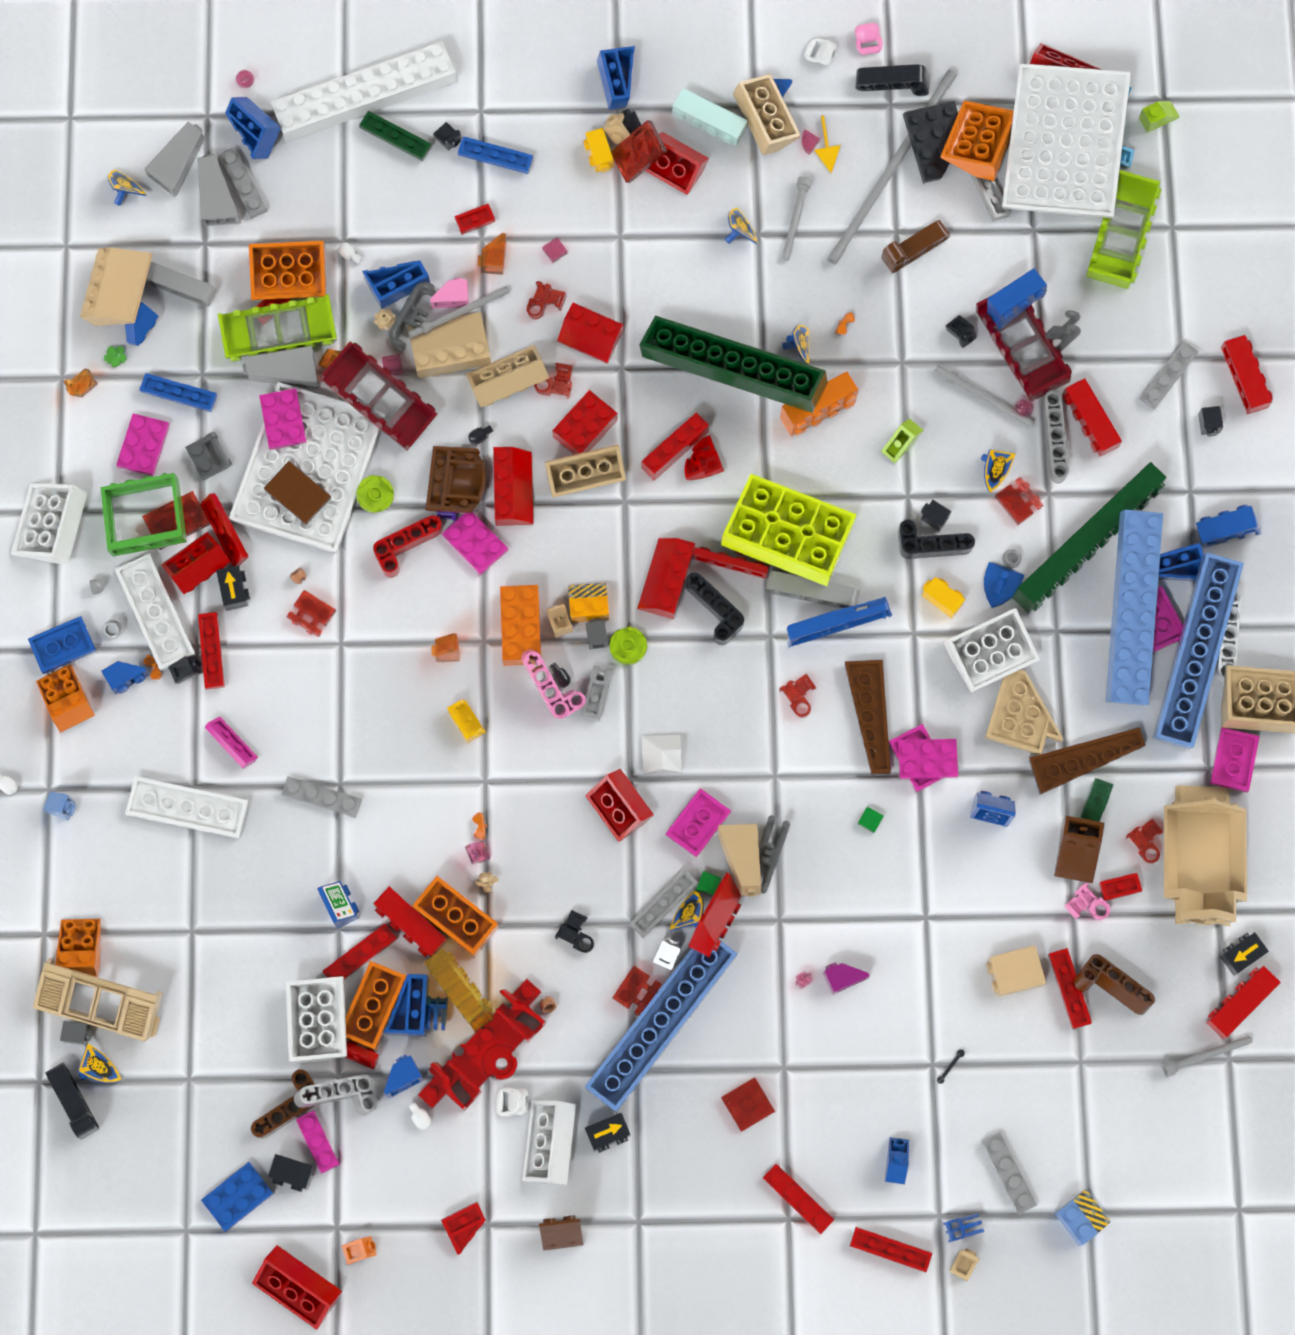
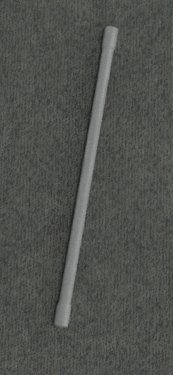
[827,70,957,265]

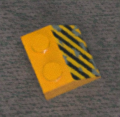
[568,582,609,623]

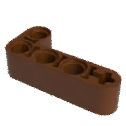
[881,220,951,273]
[1074,954,1155,1015]
[251,1069,316,1139]

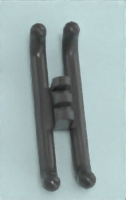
[389,282,436,352]
[1042,310,1081,355]
[759,815,790,894]

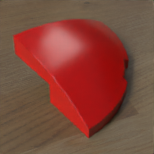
[684,435,725,481]

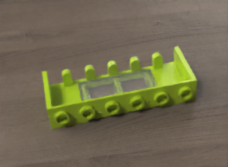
[1086,170,1162,289]
[217,294,338,362]

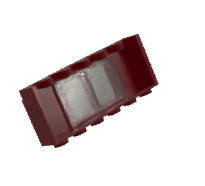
[975,295,1072,402]
[319,341,438,451]

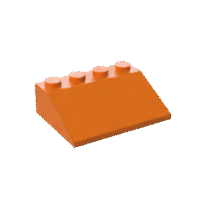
[941,100,1014,181]
[249,241,326,300]

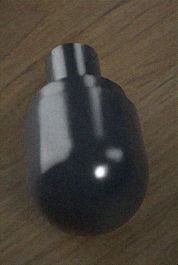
[468,425,494,445]
[549,662,571,687]

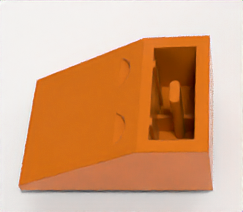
[36,664,95,733]
[55,918,101,978]

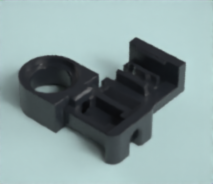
[555,910,595,953]

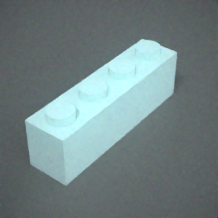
[672,88,748,146]

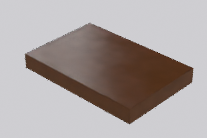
[263,461,332,525]

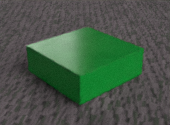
[857,806,884,833]
[696,871,721,896]

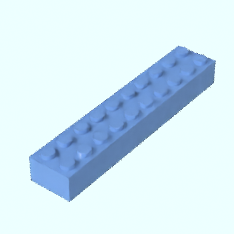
[1105,510,1163,706]
[1152,552,1244,749]
[585,942,738,1113]

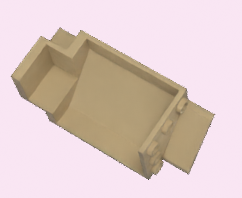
[1164,785,1247,926]

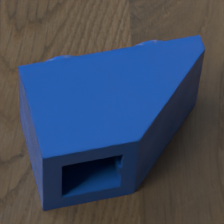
[125,302,159,346]
[101,661,149,694]
[885,1137,909,1185]

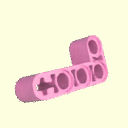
[521,649,586,719]

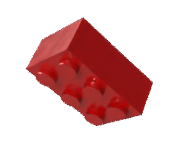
[552,390,618,455]

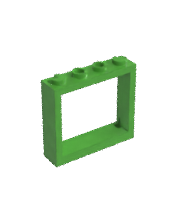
[100,472,187,557]

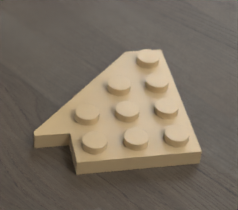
[985,670,1063,755]

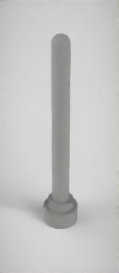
[782,177,812,261]
[1162,1036,1253,1077]

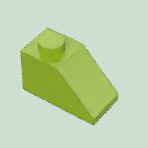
[1139,101,1180,133]
[881,418,924,463]

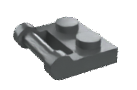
[185,432,232,481]

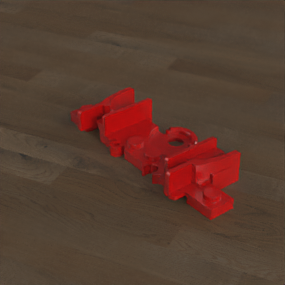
[418,979,546,1111]

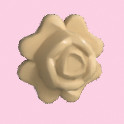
[374,309,396,330]
[475,872,498,893]

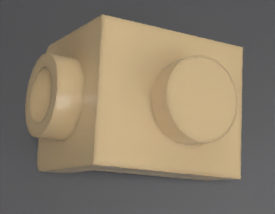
[603,113,631,145]
[546,604,574,638]
[949,1248,980,1281]

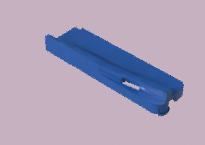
[787,596,892,648]

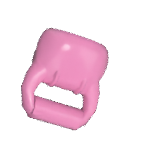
[855,23,883,55]

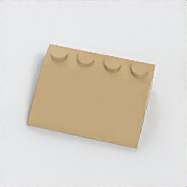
[80,247,153,326]
[408,312,491,379]
[1221,665,1295,734]

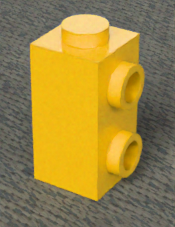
[583,128,614,172]
[922,577,966,618]

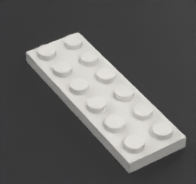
[114,554,196,671]
[125,776,249,839]

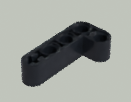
[855,64,930,96]
[898,519,975,559]
[686,572,744,645]
[45,1062,100,1140]

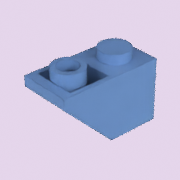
[43,792,76,820]

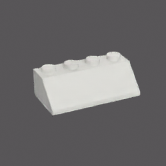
[522,1101,576,1185]

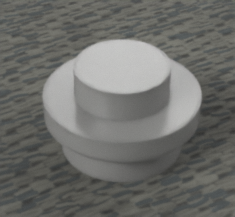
[1002,549,1021,568]
[103,619,123,639]

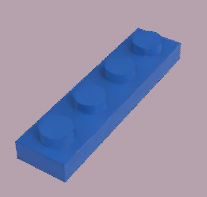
[458,136,533,174]
[139,373,217,412]

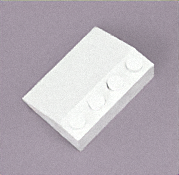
[11,483,87,564]
[943,608,1040,692]
[286,976,347,1063]

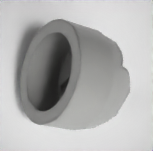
[89,579,104,595]

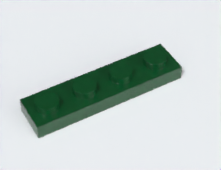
[359,110,432,161]

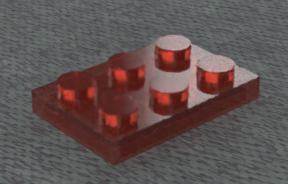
[611,120,668,183]
[142,491,211,550]

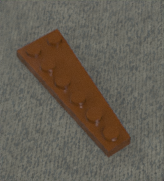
[844,660,891,775]
[1028,727,1146,795]

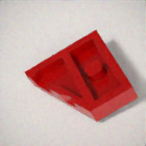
[441,1202,486,1255]

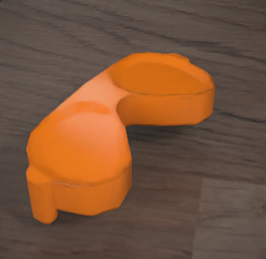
[835,312,855,335]
[143,654,162,680]
[472,812,487,840]

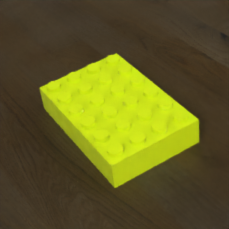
[721,474,857,586]

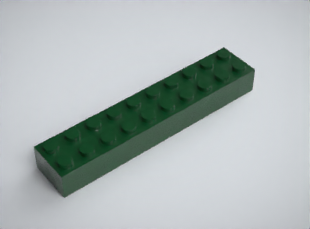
[639,315,828,413]
[1012,462,1167,614]

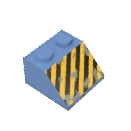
[1054,1189,1111,1246]

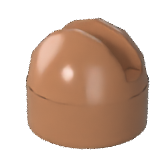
[289,567,306,584]
[540,996,557,1014]

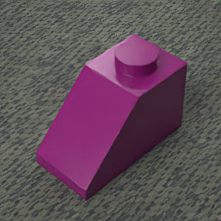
[823,962,870,995]

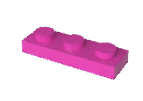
[205,717,258,768]
[296,1110,340,1174]

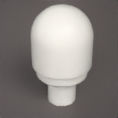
[338,243,362,264]
[0,775,18,795]
[409,1103,431,1130]

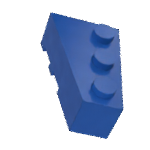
[597,46,635,110]
[225,97,281,159]
[362,260,430,309]
[987,268,1047,330]
[1196,505,1261,548]
[1158,543,1204,581]
[384,974,430,1037]

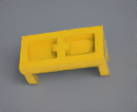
[447,699,486,743]

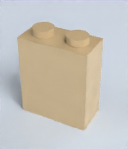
[986,946,1046,998]

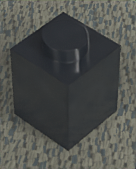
[1198,406,1223,437]
[921,499,952,532]

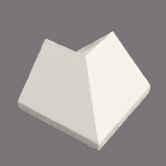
[642,735,682,774]

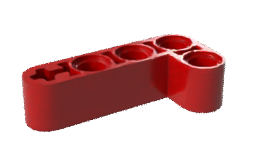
[373,515,443,578]

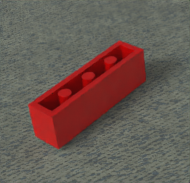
[1221,335,1273,415]
[1063,378,1122,457]
[641,412,709,481]
[373,886,448,958]
[1206,966,1281,1039]

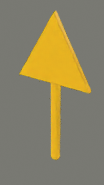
[814,115,841,174]

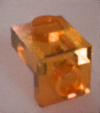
[63,368,98,397]

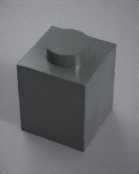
[586,619,608,650]
[60,1021,92,1046]

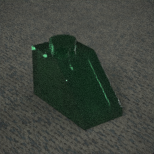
[1080,778,1114,822]

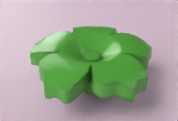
[104,346,127,368]

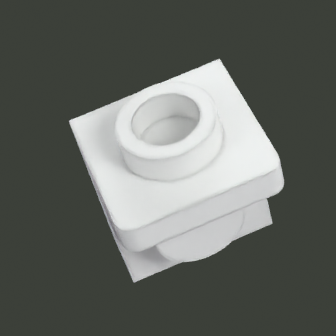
[654,936,683,970]

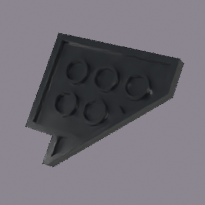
[902,101,958,184]

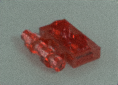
[995,477,1044,526]
[287,590,336,637]
[612,966,662,1017]

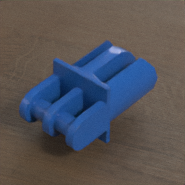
[425,996,448,1031]
[943,1212,985,1242]

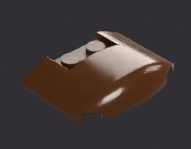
[425,446,486,513]

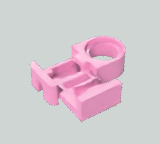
[1064,883,1110,920]

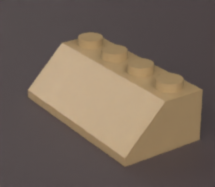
[733,74,801,156]
[466,344,549,408]
[545,444,626,498]

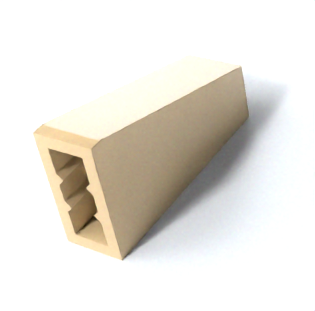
[718,824,761,897]

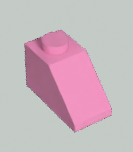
[430,278,469,309]

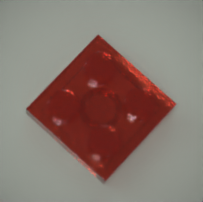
[721,1077,775,1132]

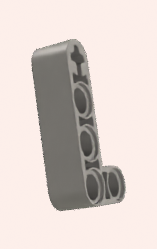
[294,1075,378,1115]

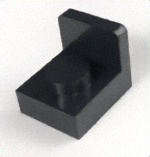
[620,108,644,137]
[433,122,462,151]
[945,315,977,348]
[168,656,203,684]

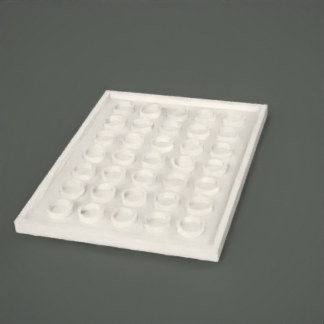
[1002,64,1131,218]
[229,382,385,553]

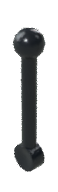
[937,1049,965,1084]

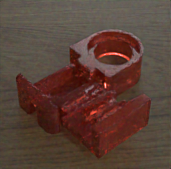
[526,281,567,320]
[534,363,573,399]
[779,673,817,718]
[1126,819,1163,864]

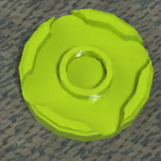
[356,475,394,513]
[609,627,647,665]

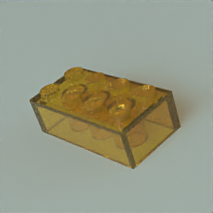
[424,948,494,1032]

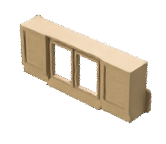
[33,958,163,1041]

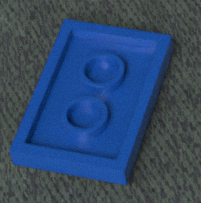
[28,616,97,674]
[201,1162,274,1232]

